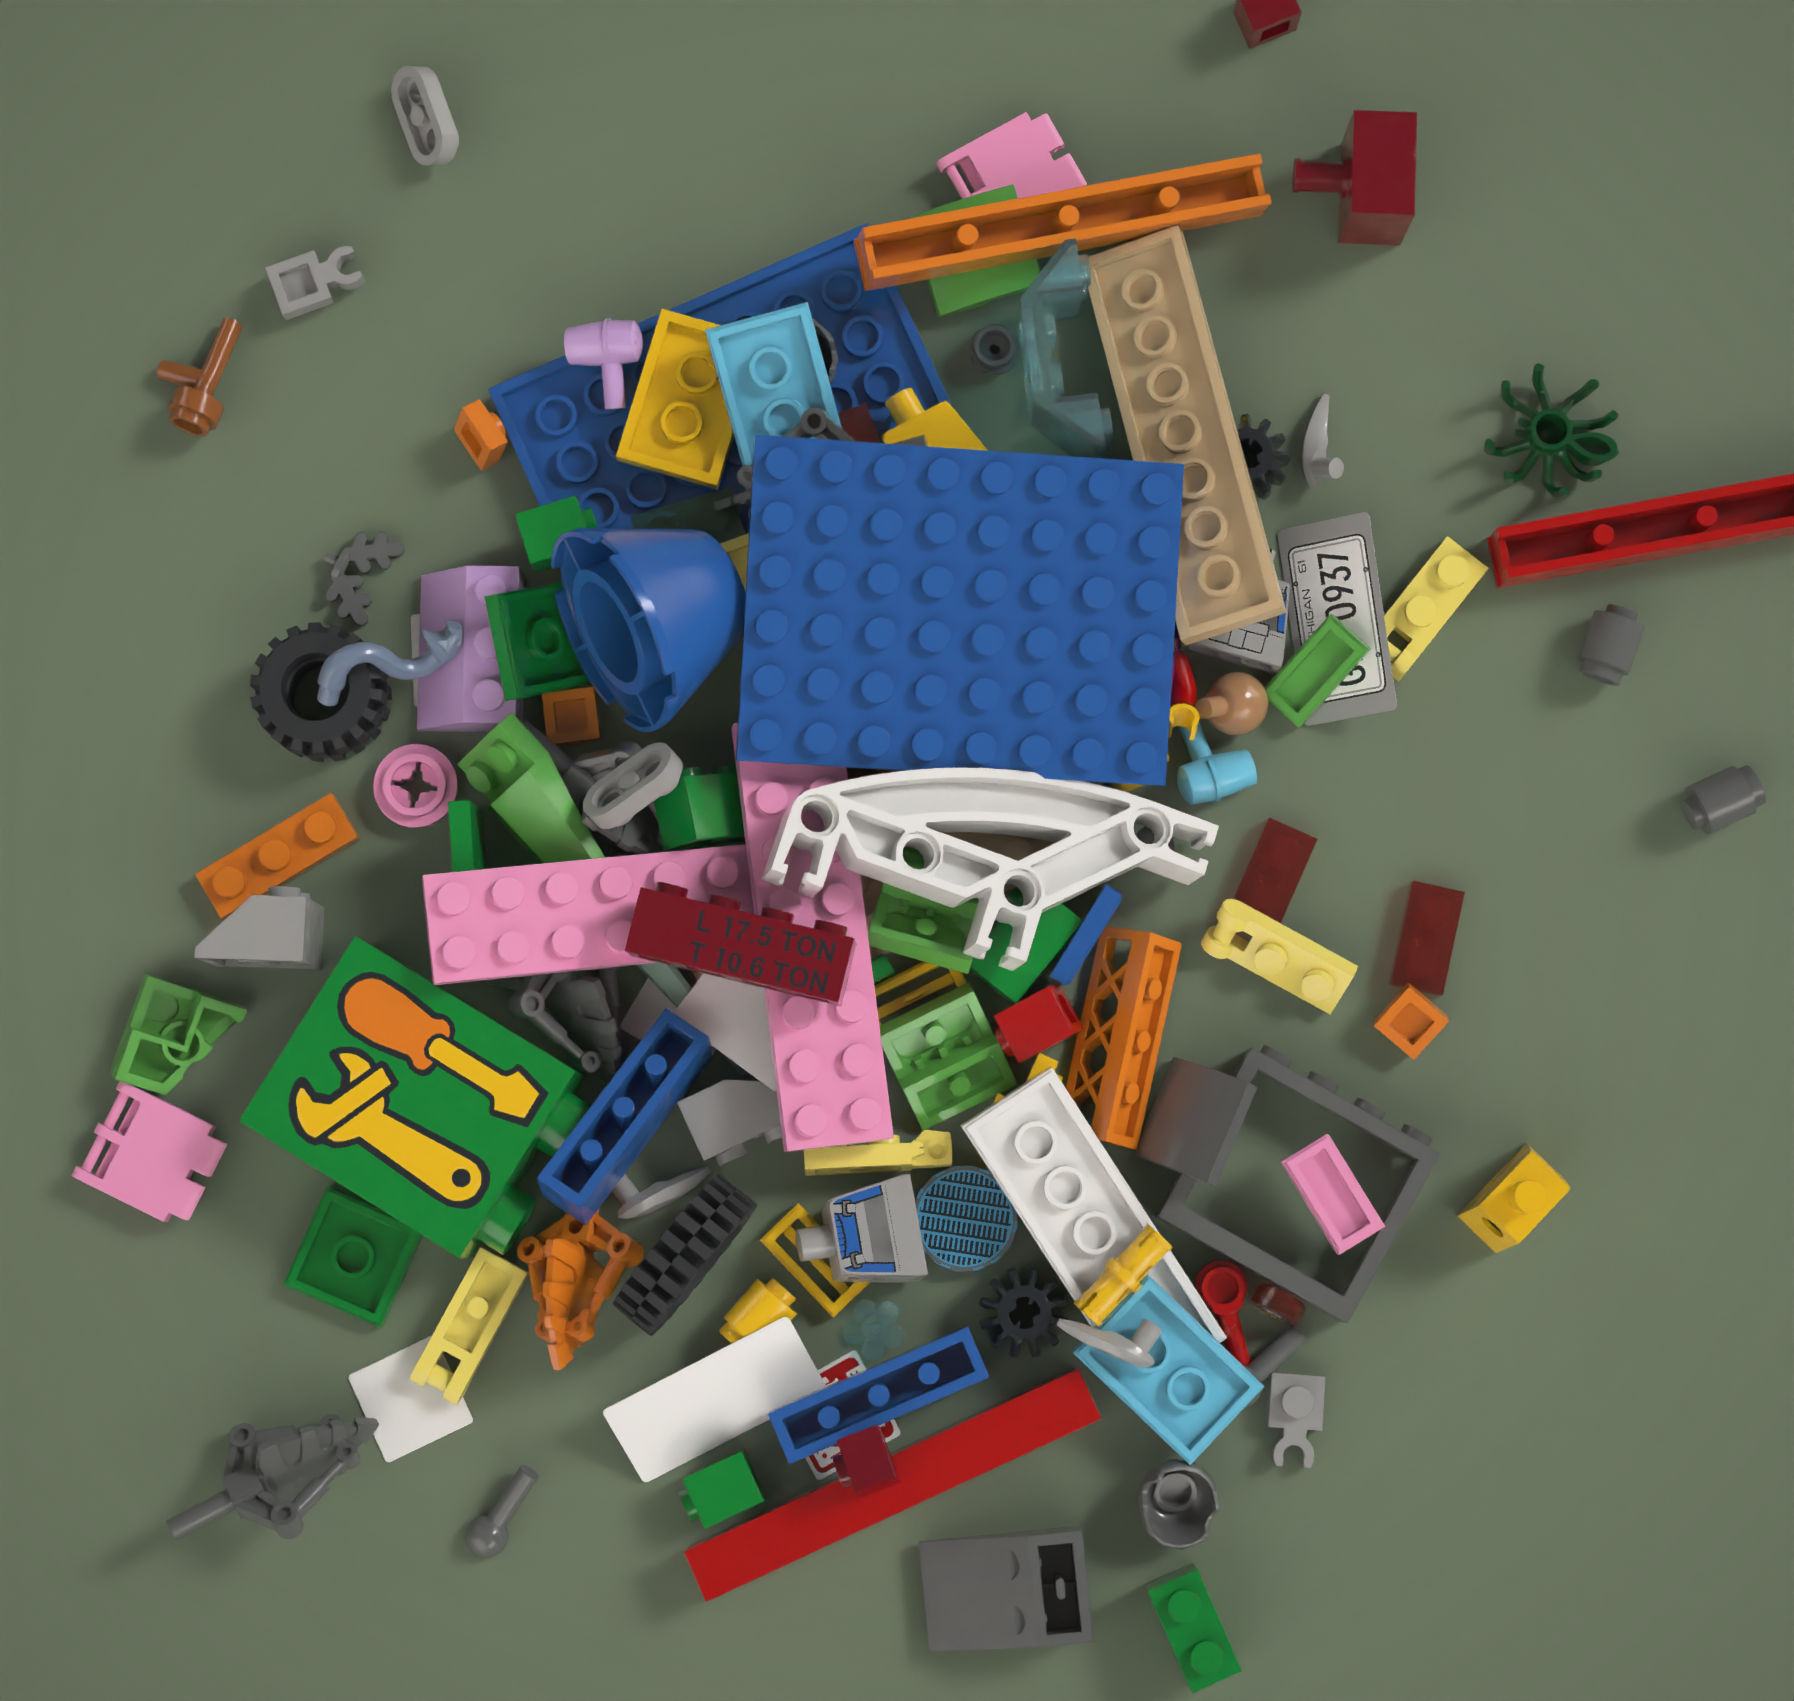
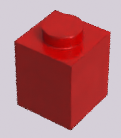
[994,983,1084,1063]

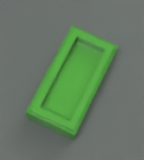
[1264,614,1371,728]

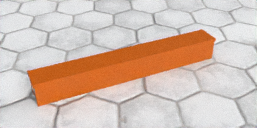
[853,153,1272,291]

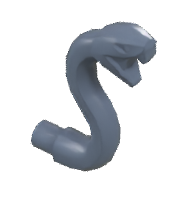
[317,621,463,706]

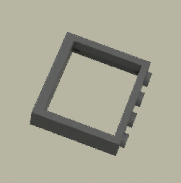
[1155,1045,1441,1323]

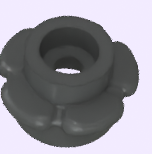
[969,324,1021,375]

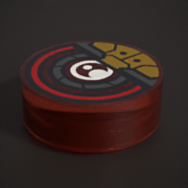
[1249,1284,1306,1327]

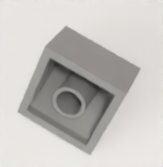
[194,886,325,970]

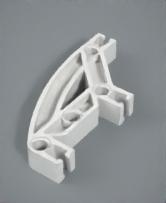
[761,768,1219,971]

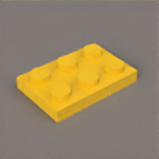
[616,309,734,490]

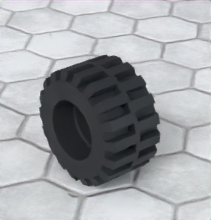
[250,622,392,762]

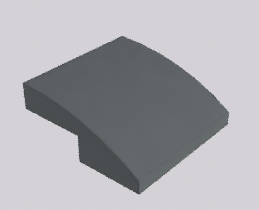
[1132,1057,1257,1187]

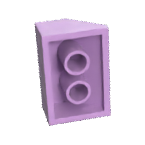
[417,566,526,732]

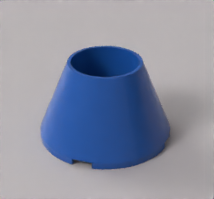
[551,528,745,732]

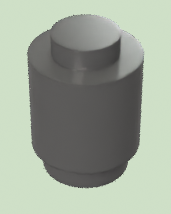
[1578,604,1645,686]
[1681,765,1766,835]

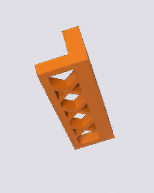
[1066,926,1182,1150]

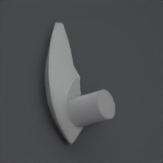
[1301,393,1344,489]
[612,1166,711,1219]
[1057,1318,1162,1367]

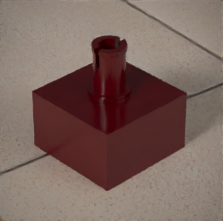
[1292,110,1417,245]

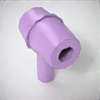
[564,318,643,410]

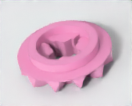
[373,744,459,828]

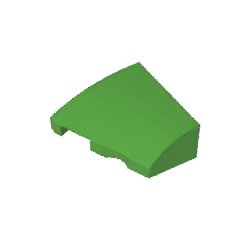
[109,973,247,1095]

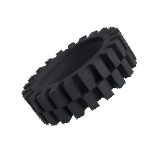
[612,1174,757,1336]

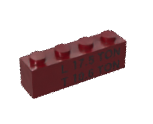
[625,882,857,1006]

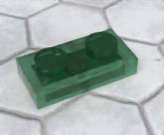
[630,487,745,543]

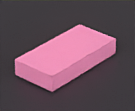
[1280,1134,1385,1255]

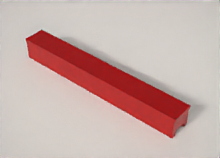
[1486,473,1794,589]
[684,1368,1102,1602]

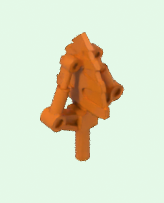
[517,1209,644,1370]

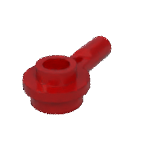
[1194,1260,1251,1366]

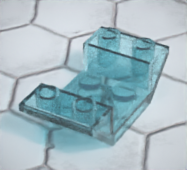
[1017,238,1113,458]

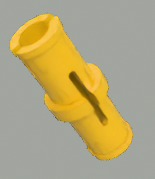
[1074,1224,1173,1327]

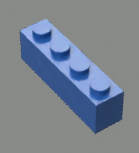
[537,1008,712,1226]
[768,1325,989,1464]

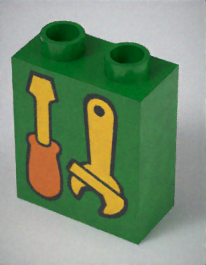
[239,936,591,1258]

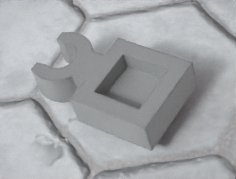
[265,246,366,320]
[1267,1372,1325,1468]

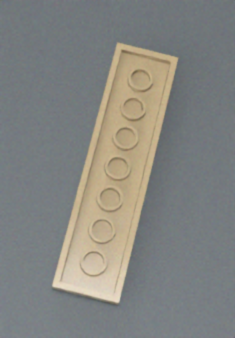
[1080,225,1287,645]

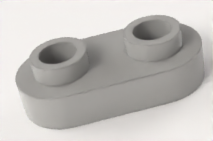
[391,66,459,166]
[583,742,683,829]

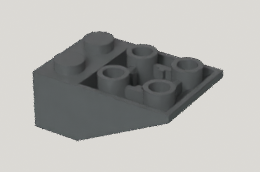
[919,1525,1094,1651]

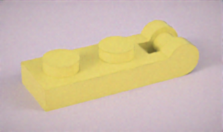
[1384,536,1489,682]
[1201,899,1358,1015]
[410,1247,529,1406]

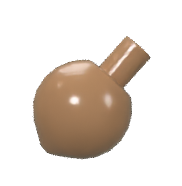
[1195,672,1268,736]

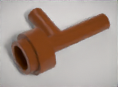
[157,318,243,437]

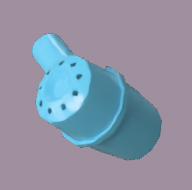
[1177,722,1257,806]

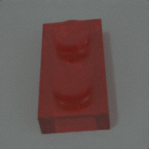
[1233,818,1317,923]
[1388,880,1465,996]

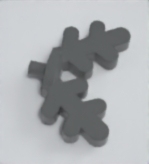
[324,531,405,626]

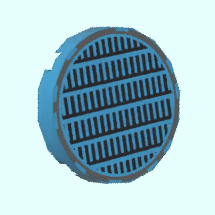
[915,1166,1018,1272]

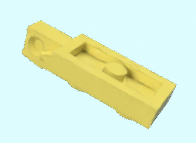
[804,1130,952,1176]

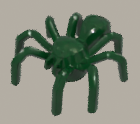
[1484,363,1619,498]

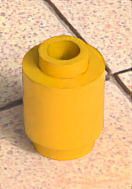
[719,1277,797,1344]

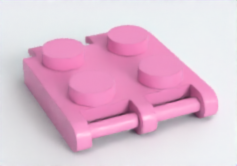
[936,112,1087,199]
[71,1081,228,1222]

